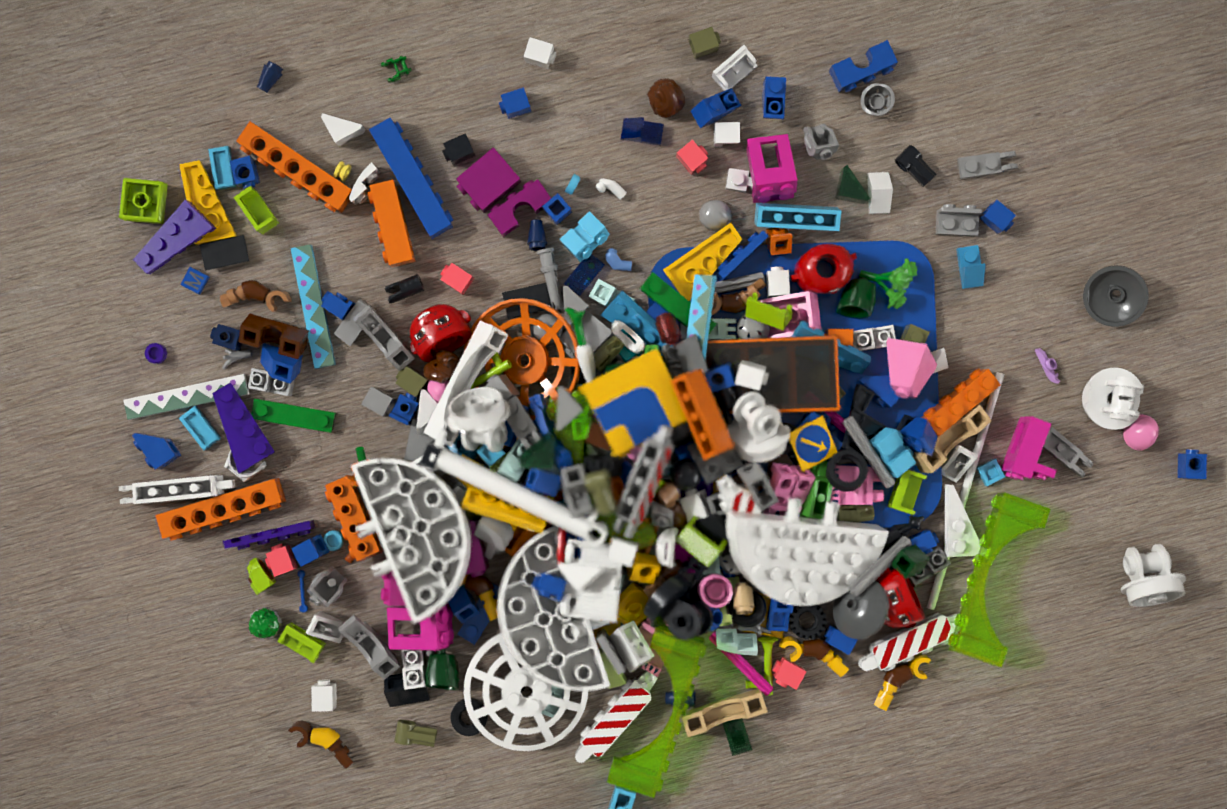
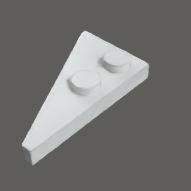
[945,484,985,557]

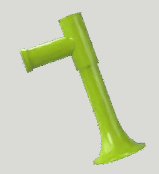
[470,352,512,389]
[745,636,778,696]

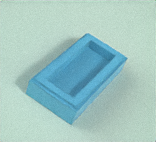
[208,146,237,190]
[179,406,221,451]

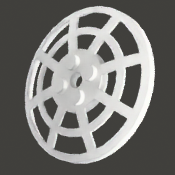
[464,633,588,751]

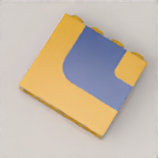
[578,349,687,458]

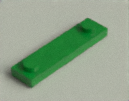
[639,272,717,334]
[251,399,336,433]

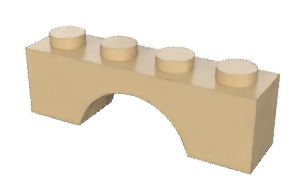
[912,405,992,473]
[680,688,768,737]

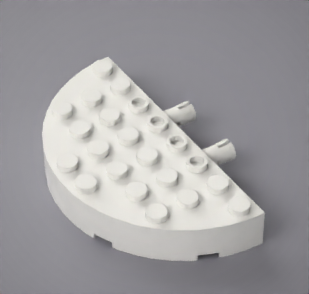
[351,459,471,623]
[726,497,889,606]
[497,525,610,691]

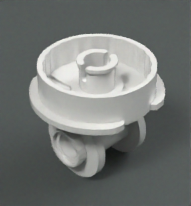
[1082,368,1144,430]
[447,387,510,453]
[727,392,790,462]
[1121,544,1186,607]

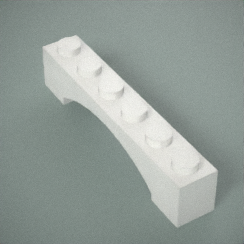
[423,321,508,447]

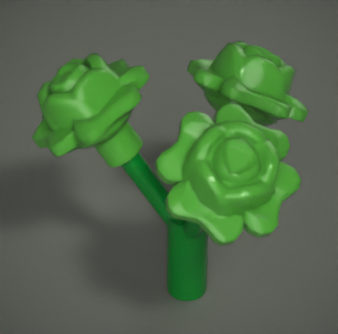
[859,258,918,309]

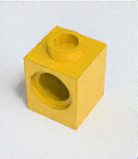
[626,552,661,584]

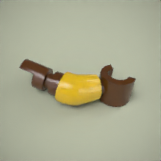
[288,720,353,769]

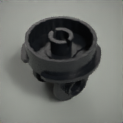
[644,574,713,640]

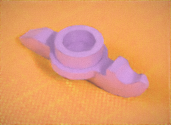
[1035,348,1060,384]

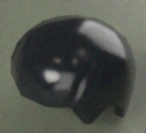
[670,459,702,491]

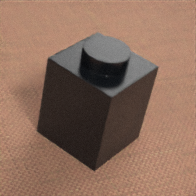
[442,133,476,166]

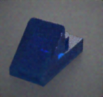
[621,117,664,146]

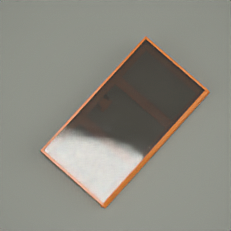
[704,335,841,414]

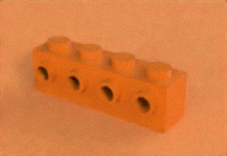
[368,179,416,268]
[921,368,1001,437]
[671,369,735,460]
[325,477,384,562]

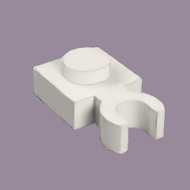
[725,168,753,193]

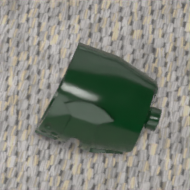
[836,277,876,319]
[426,650,459,691]

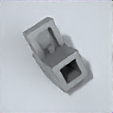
[561,464,592,518]
[474,516,513,560]

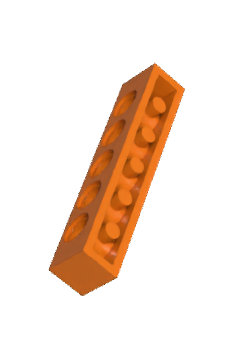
[236,121,352,213]
[155,478,286,541]

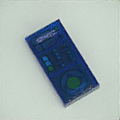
[564,254,605,297]

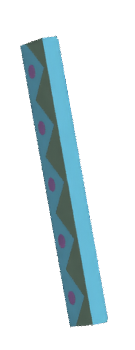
[291,244,336,369]
[686,274,716,359]

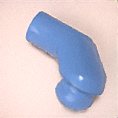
[605,248,632,271]

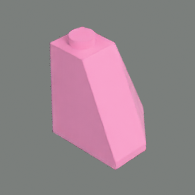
[886,338,937,398]

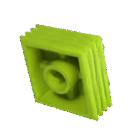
[119,178,168,224]

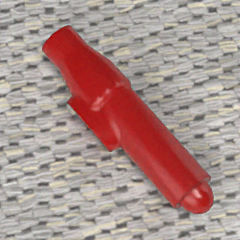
[557,527,568,565]

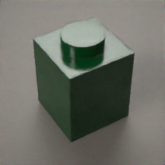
[891,545,930,579]

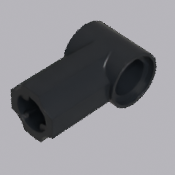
[894,145,937,187]

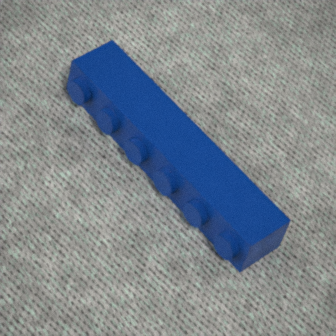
[369,117,454,239]

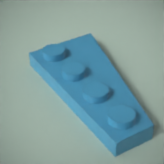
[791,320,871,374]

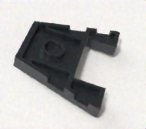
[842,384,913,466]

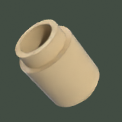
[732,583,754,615]

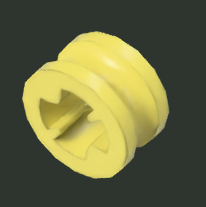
[334,161,351,182]

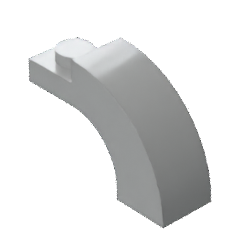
[353,305,415,371]
[338,615,400,680]

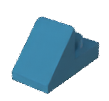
[956,245,985,289]

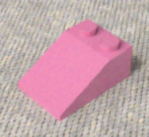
[758,291,822,338]

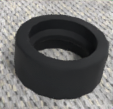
[826,450,868,492]

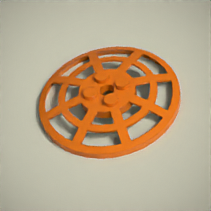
[464,298,580,420]

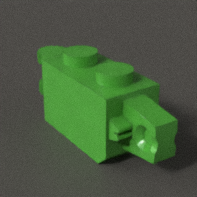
[799,460,833,519]

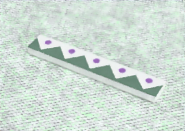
[123,374,250,420]

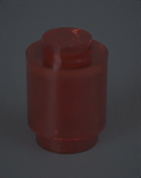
[655,312,681,345]

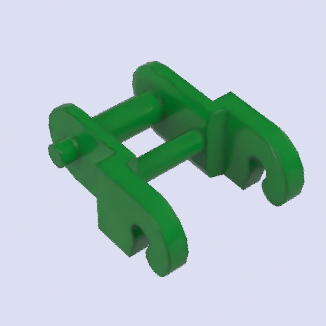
[381,56,412,83]

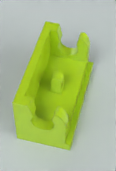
[745,292,792,330]
[277,622,326,663]

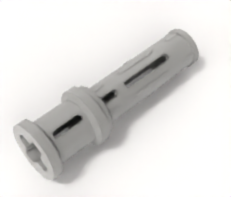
[537,248,564,310]

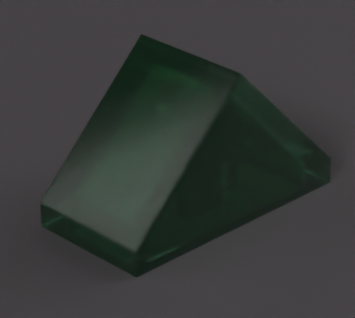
[835,165,870,204]
[517,431,556,469]
[722,718,752,756]

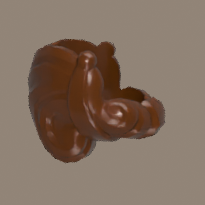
[647,78,685,118]
[423,349,460,383]

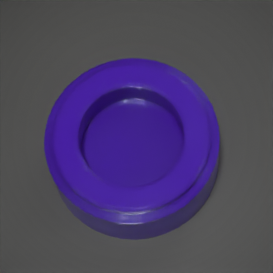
[145,343,167,364]

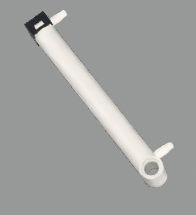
[420,429,609,546]

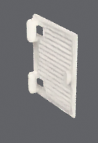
[560,539,622,622]

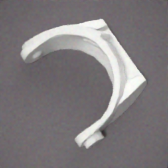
[611,320,645,353]
[225,450,267,482]
[656,527,678,569]

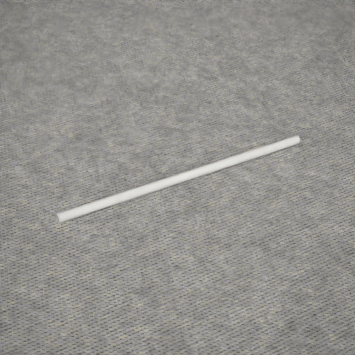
[926,372,1004,610]

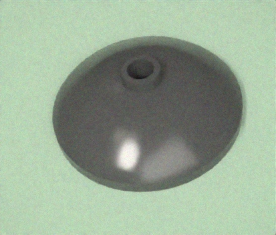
[1083,265,1149,327]
[833,580,889,639]

